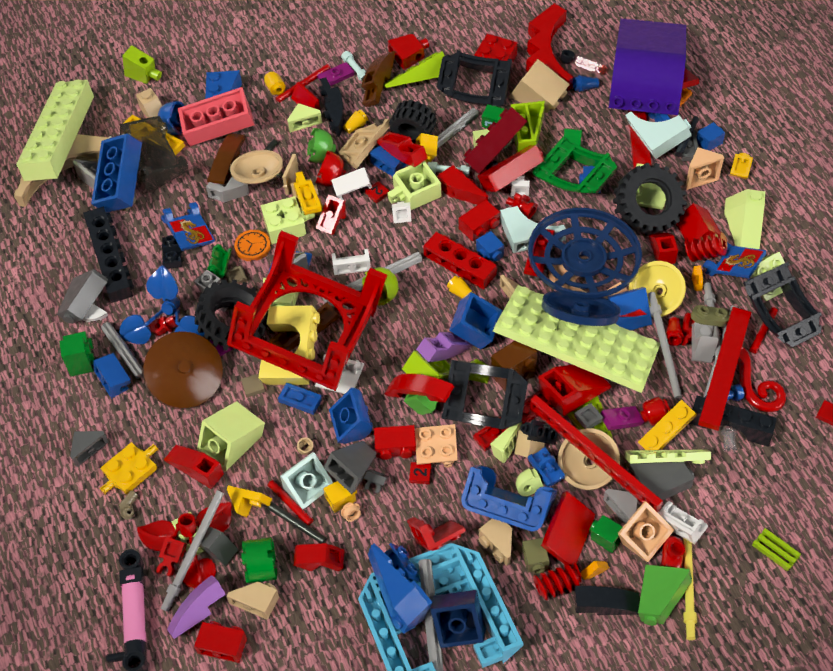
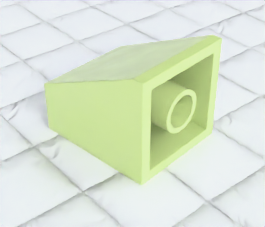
[197,401,265,472]

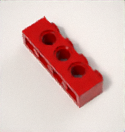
[423,232,497,290]

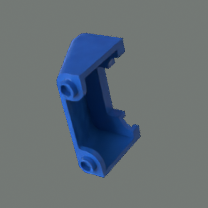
[461,465,558,531]

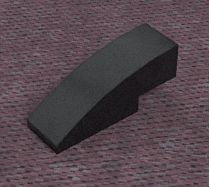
[574,586,640,615]

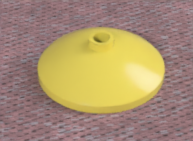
[629,261,686,317]

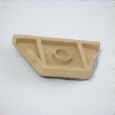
[338,119,390,169]

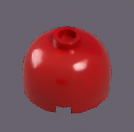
[315,150,346,187]

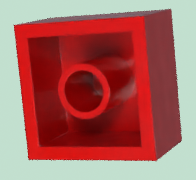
[474,33,518,74]

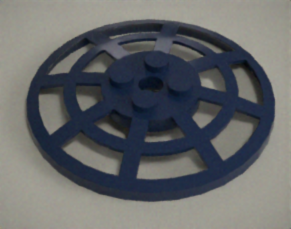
[528,208,642,298]

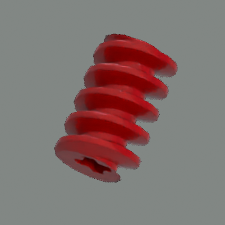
[685,232,727,262]
[533,562,581,601]

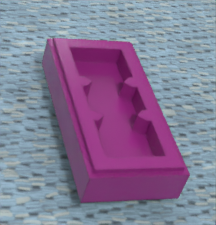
[317,62,354,86]
[600,406,644,431]

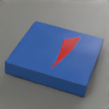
[608,287,652,330]

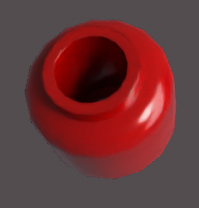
[640,397,670,426]

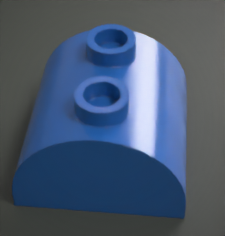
[329,388,373,444]

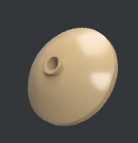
[230,150,283,184]
[558,428,620,490]

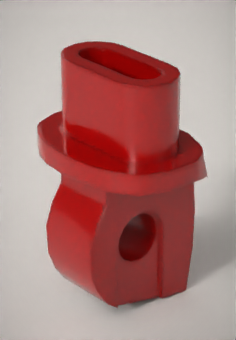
[149,315,178,336]

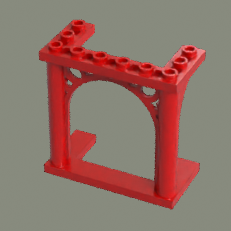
[227,230,388,391]

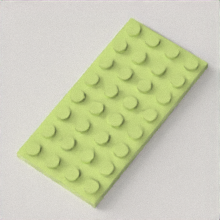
[493,285,660,393]

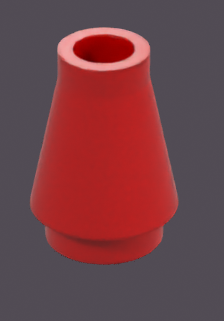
[666,317,684,346]

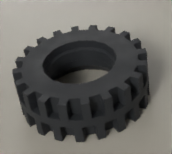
[613,163,687,236]
[194,279,268,352]

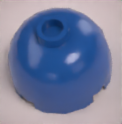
[157,101,185,135]

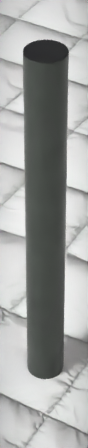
[262,501,327,544]

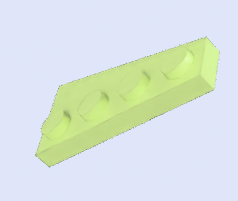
[625,449,711,464]

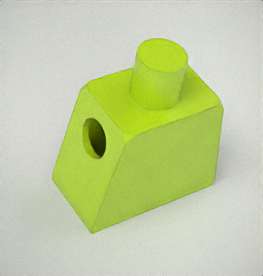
[122,45,162,84]

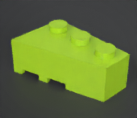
[511,101,545,152]

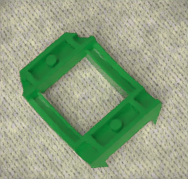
[532,137,617,194]

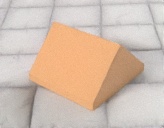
[685,147,724,190]
[618,501,674,562]

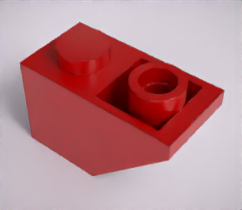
[649,233,678,264]

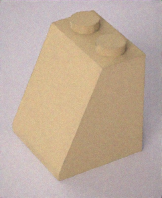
[509,59,570,113]

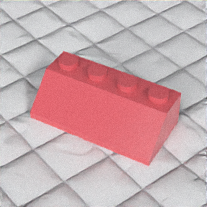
[178,87,254,146]

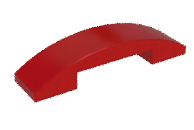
[384,374,454,403]

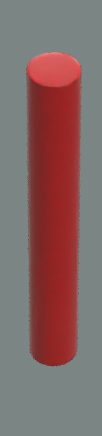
[749,307,778,354]
[267,480,314,526]

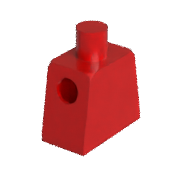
[388,34,429,70]

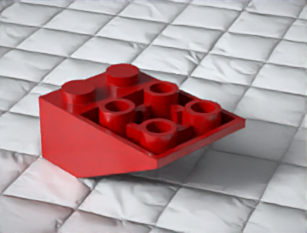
[538,364,611,416]

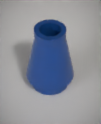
[573,75,599,92]

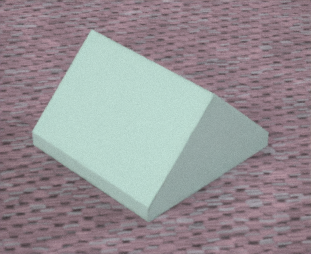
[280,452,333,509]

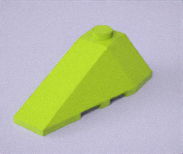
[383,51,445,88]

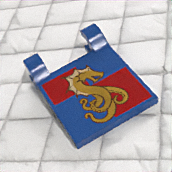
[161,202,215,251]
[702,242,766,279]

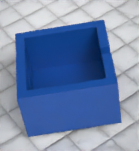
[449,292,503,349]

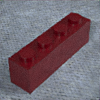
[463,107,527,175]

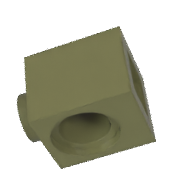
[522,538,549,574]

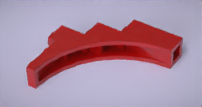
[526,3,573,91]

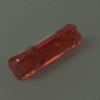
[575,57,607,75]

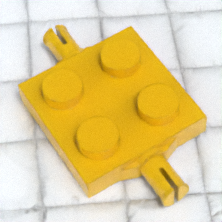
[99,442,158,495]

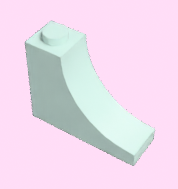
[625,112,692,159]
[500,206,566,253]

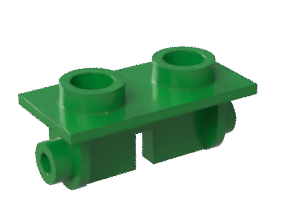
[207,244,232,278]

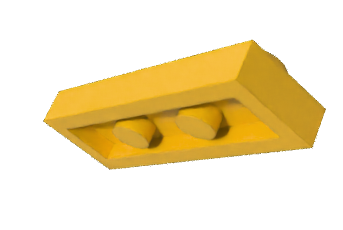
[638,399,697,450]

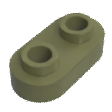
[691,305,730,327]

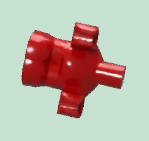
[506,193,538,219]

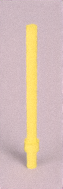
[683,538,697,640]

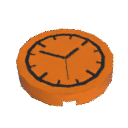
[234,230,271,261]

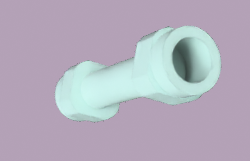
[341,51,366,82]
[428,161,470,177]

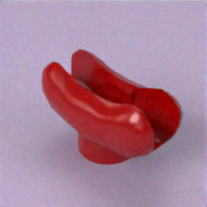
[661,535,685,568]

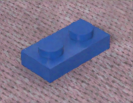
[278,382,322,415]

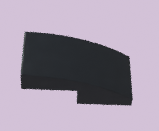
[162,235,182,269]

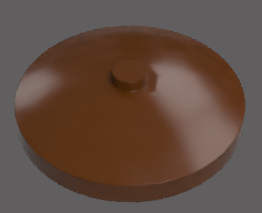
[143,331,223,409]

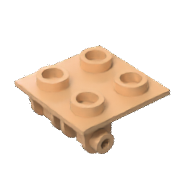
[415,424,458,468]

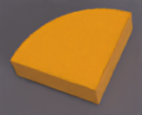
[691,266,703,291]
[580,561,610,580]

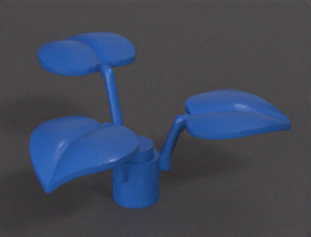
[119,265,205,344]

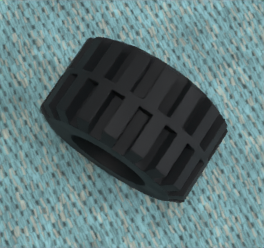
[389,100,437,144]

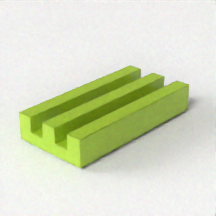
[752,528,801,571]

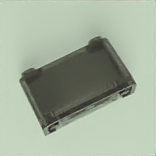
[119,115,188,194]

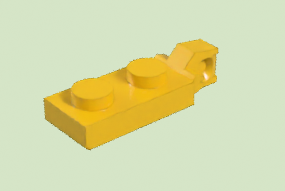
[294,171,322,215]

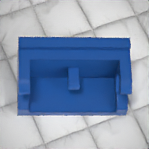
[93,353,131,399]

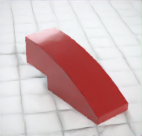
[377,132,428,167]

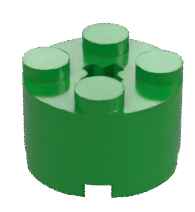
[241,537,277,584]

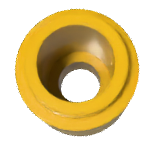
[264,72,286,95]

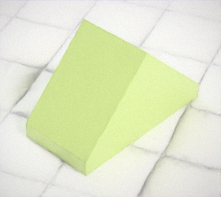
[287,103,322,133]

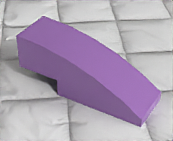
[416,332,473,362]
[167,575,226,639]

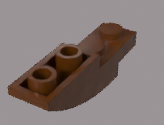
[361,51,396,107]

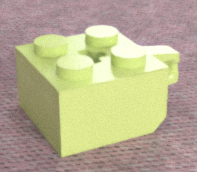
[388,161,441,210]
[260,196,315,244]

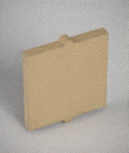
[282,154,299,195]

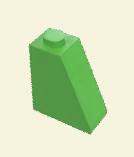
[638,565,692,626]

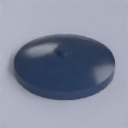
[541,291,621,326]

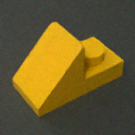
[227,486,272,518]

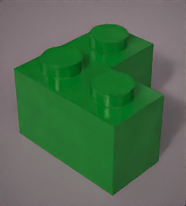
[59,331,96,376]

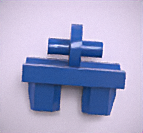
[528,447,565,487]

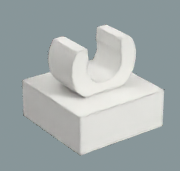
[511,176,530,196]
[392,201,412,223]

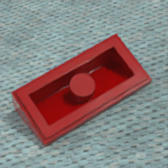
[291,81,320,110]

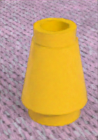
[343,110,368,134]
[447,276,475,298]

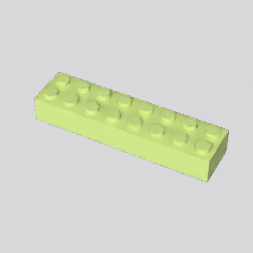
[16,79,94,181]

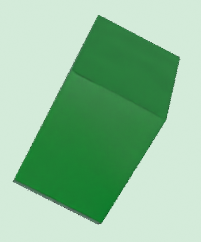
[564,128,582,146]

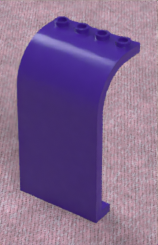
[608,18,686,115]

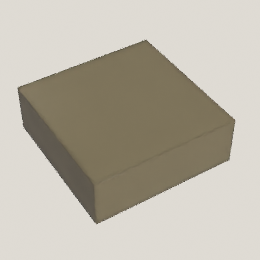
[225,265,248,284]
[241,374,265,398]

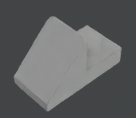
[692,322,719,363]

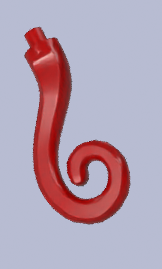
[737,346,786,412]

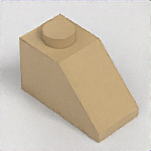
[136,88,162,127]
[227,582,279,620]

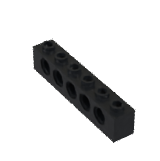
[83,206,135,303]

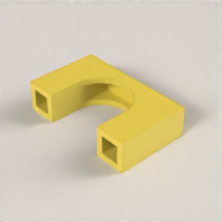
[258,305,320,385]

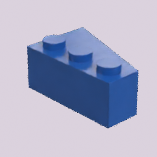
[205,70,242,99]

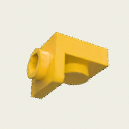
[730,153,753,179]

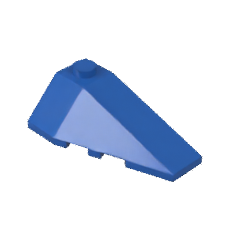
[368,543,432,634]

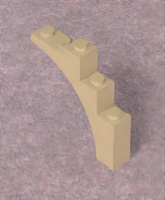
[14,134,109,207]

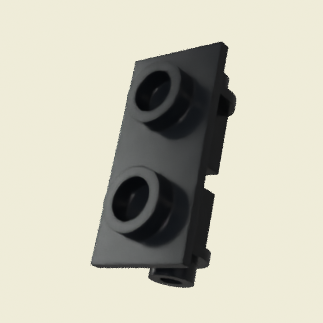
[520,420,558,445]

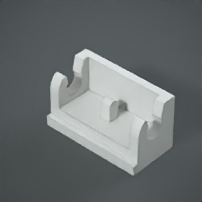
[331,167,372,200]
[332,249,371,275]
[657,501,708,545]

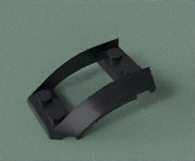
[437,50,513,106]
[743,262,822,348]
[442,360,528,429]

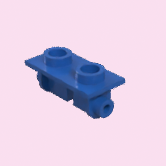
[385,543,421,582]

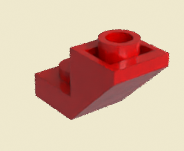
[293,543,344,571]

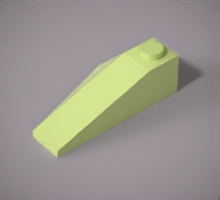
[724,189,766,249]

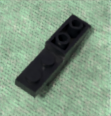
[318,77,344,137]

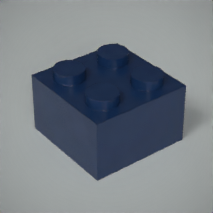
[430,590,486,648]

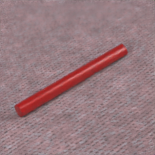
[275,64,331,103]

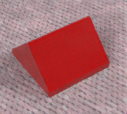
[676,203,721,244]

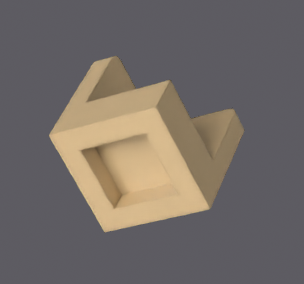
[514,430,545,458]

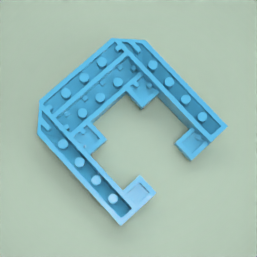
[358,543,524,671]

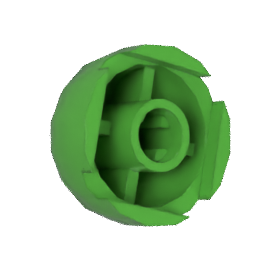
[307,128,336,163]

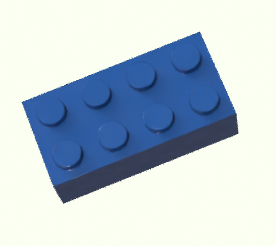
[91,134,142,213]

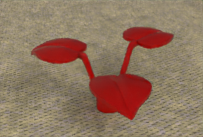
[137,502,232,589]

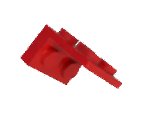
[407,517,466,551]

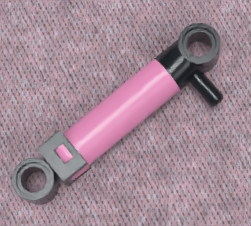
[106,549,149,671]

